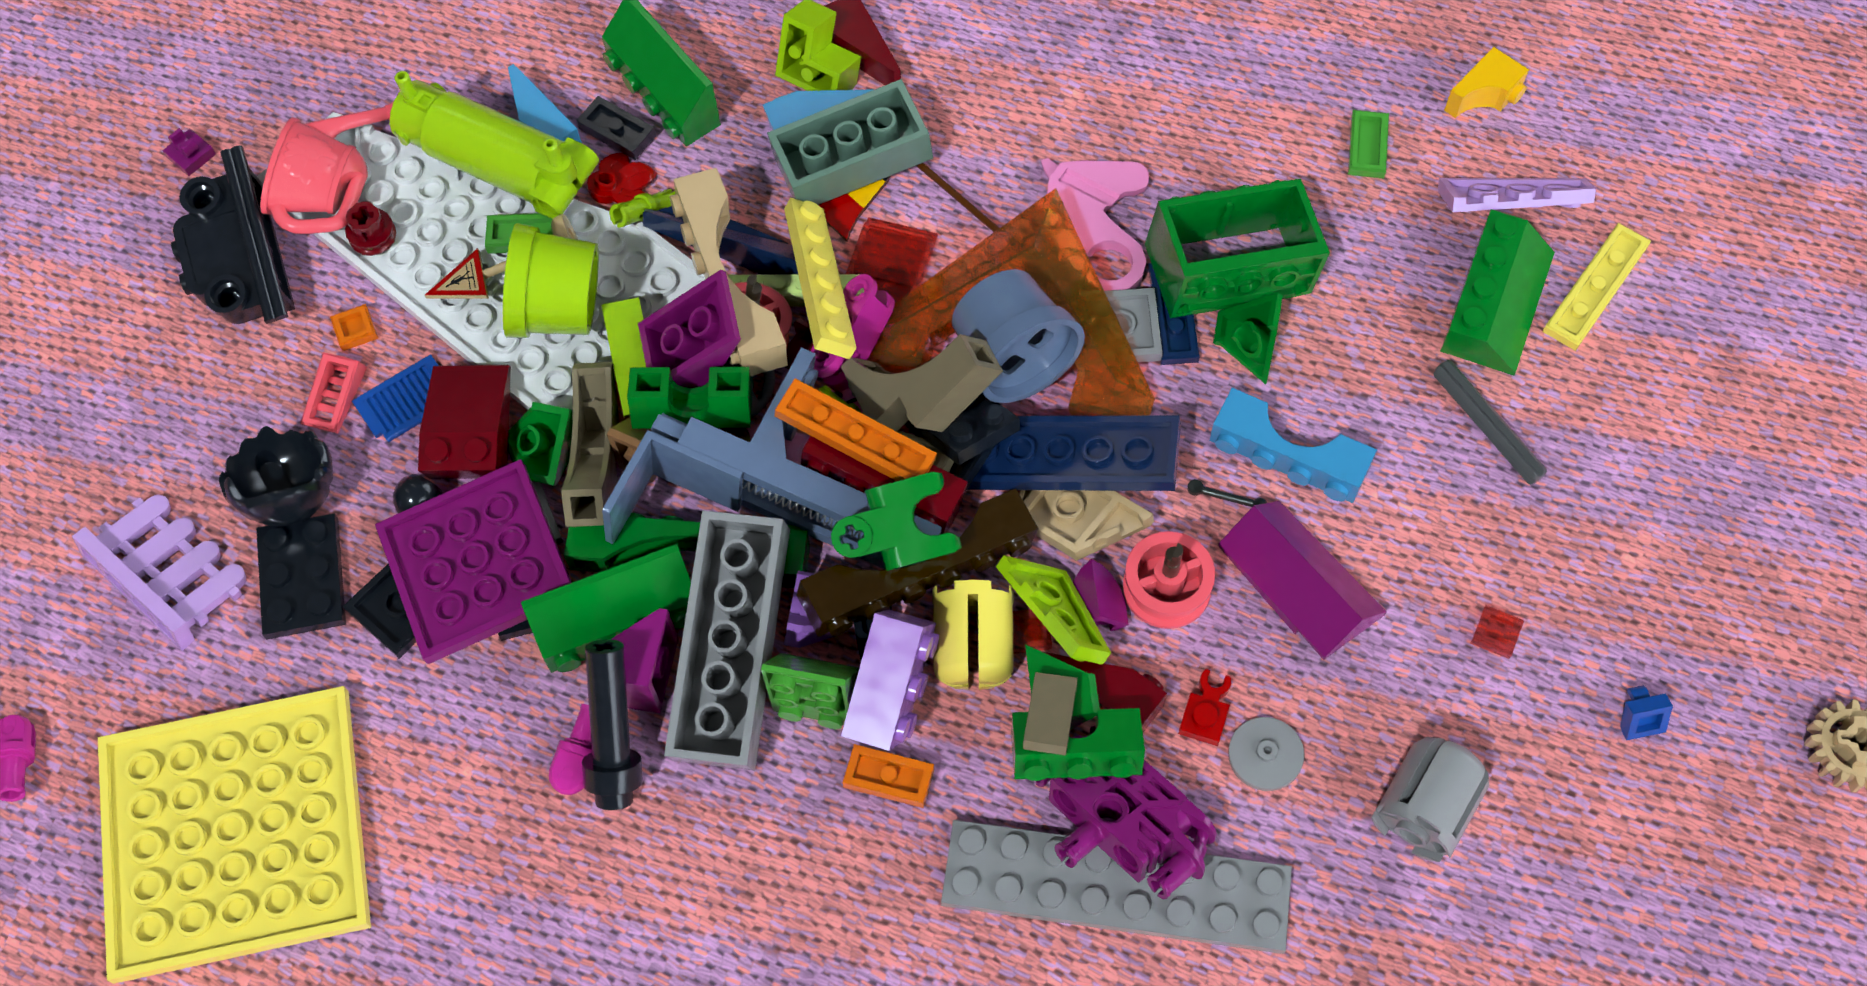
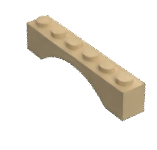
[670,168,788,376]

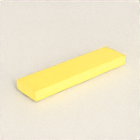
[1542,223,1651,351]

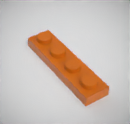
[774,378,937,481]

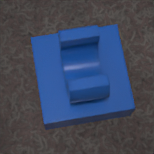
[1620,685,1673,741]

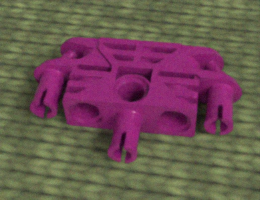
[1036,725,1217,899]

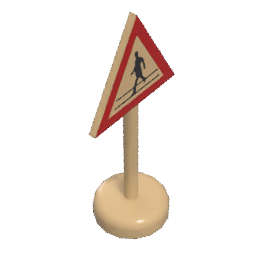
[424,214,578,299]

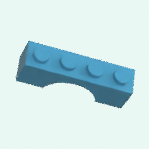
[1209,388,1377,503]

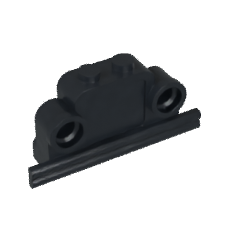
[171,145,295,324]

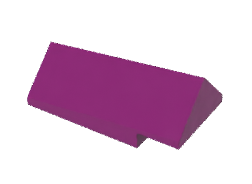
[1218,501,1387,660]

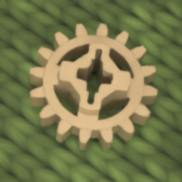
[1804,699,1867,793]

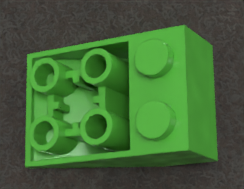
[761,653,859,729]

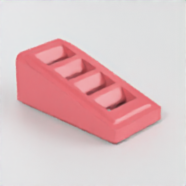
[300,352,367,434]

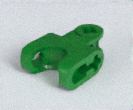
[831,472,962,571]

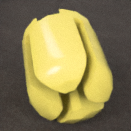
[932,580,1014,690]

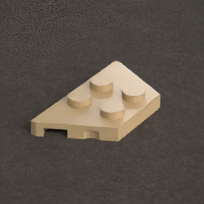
[1019,490,1154,561]

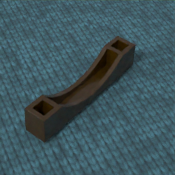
[796,488,1039,637]

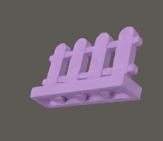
[72,495,246,651]

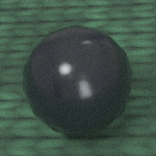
[393,474,443,513]

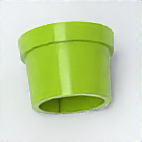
[503,223,599,338]

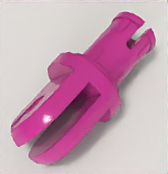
[548,704,592,795]
[0,714,36,802]

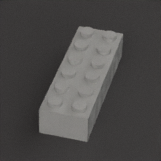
[664,510,790,771]

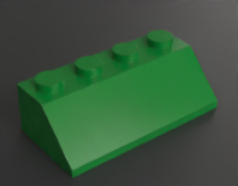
[602,0,721,147]
[1440,209,1555,376]
[521,544,691,673]

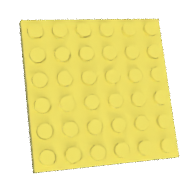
[98,686,371,984]

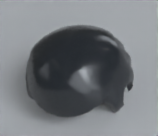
[219,426,333,526]

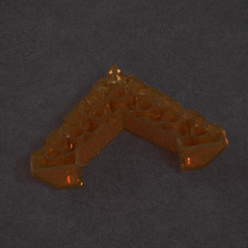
[867,188,1155,416]

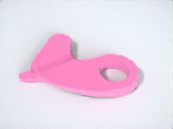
[1041,158,1149,292]

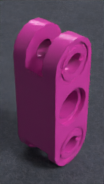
[811,274,895,391]

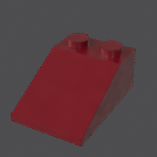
[418,365,511,479]

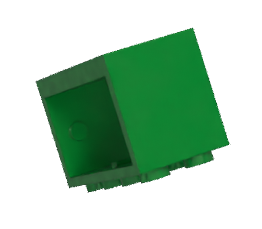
[1145,179,1330,318]

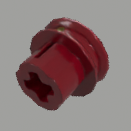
[345,201,396,256]

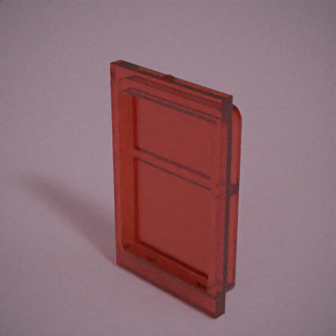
[846,217,938,334]

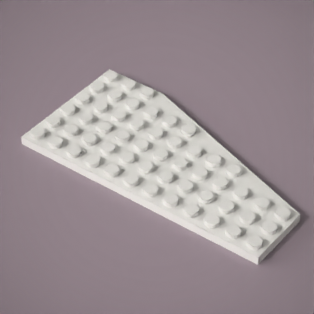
[257,112,705,414]

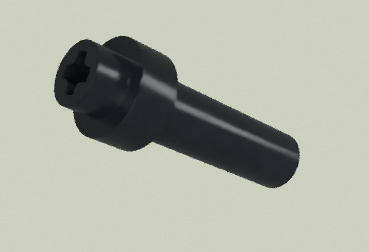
[582,639,643,810]

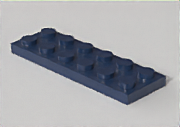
[967,415,1181,491]

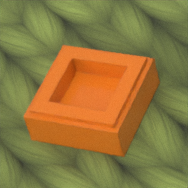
[330,304,379,351]

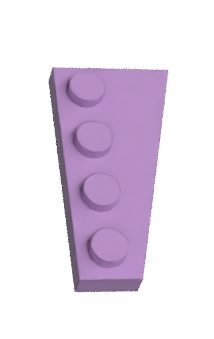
[1438,178,1596,212]

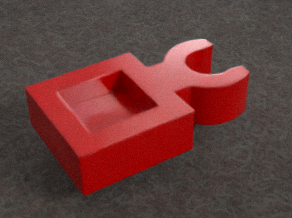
[1178,669,1231,746]

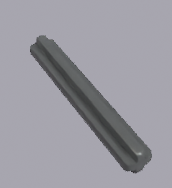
[1433,360,1547,485]

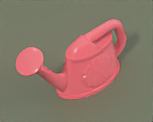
[260,91,400,234]

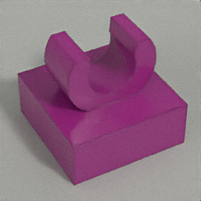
[162,128,216,176]

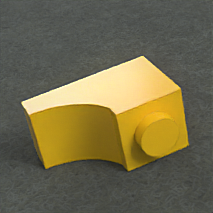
[1444,47,1529,118]

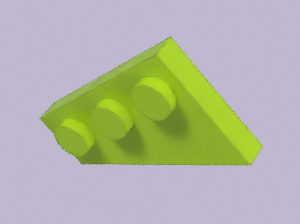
[996,555,1111,665]

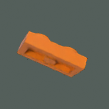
[842,744,935,808]

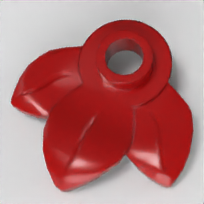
[587,153,657,204]

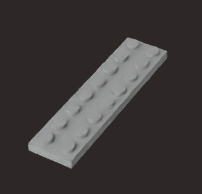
[941,820,1292,954]

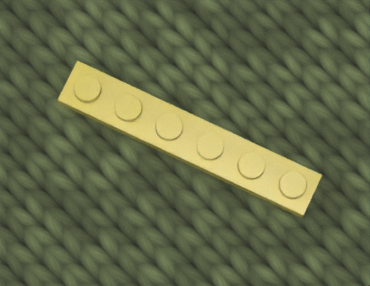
[784,197,857,359]

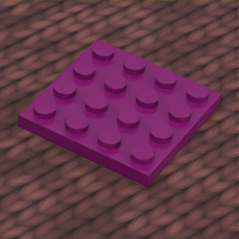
[375,459,572,664]

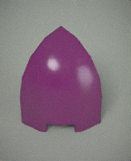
[1073,559,1129,631]

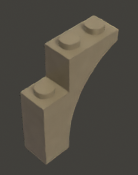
[841,334,1003,432]
[561,362,620,527]

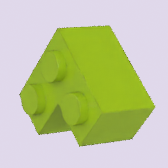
[775,0,861,91]

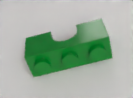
[627,367,752,429]
[1011,708,1145,781]

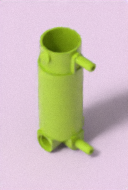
[389,71,599,219]

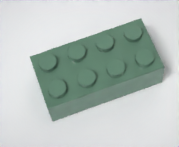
[767,79,933,205]

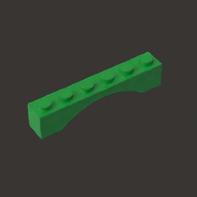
[563,513,810,588]

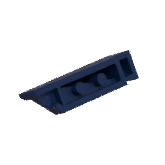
[643,206,798,275]

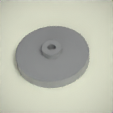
[1228,717,1304,791]

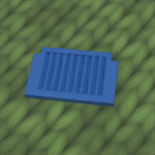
[352,354,439,442]

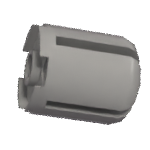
[1371,737,1489,862]

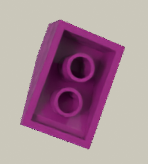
[638,269,741,388]

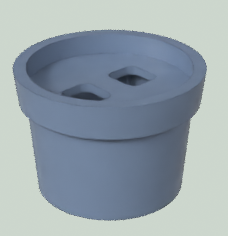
[952,269,1085,403]

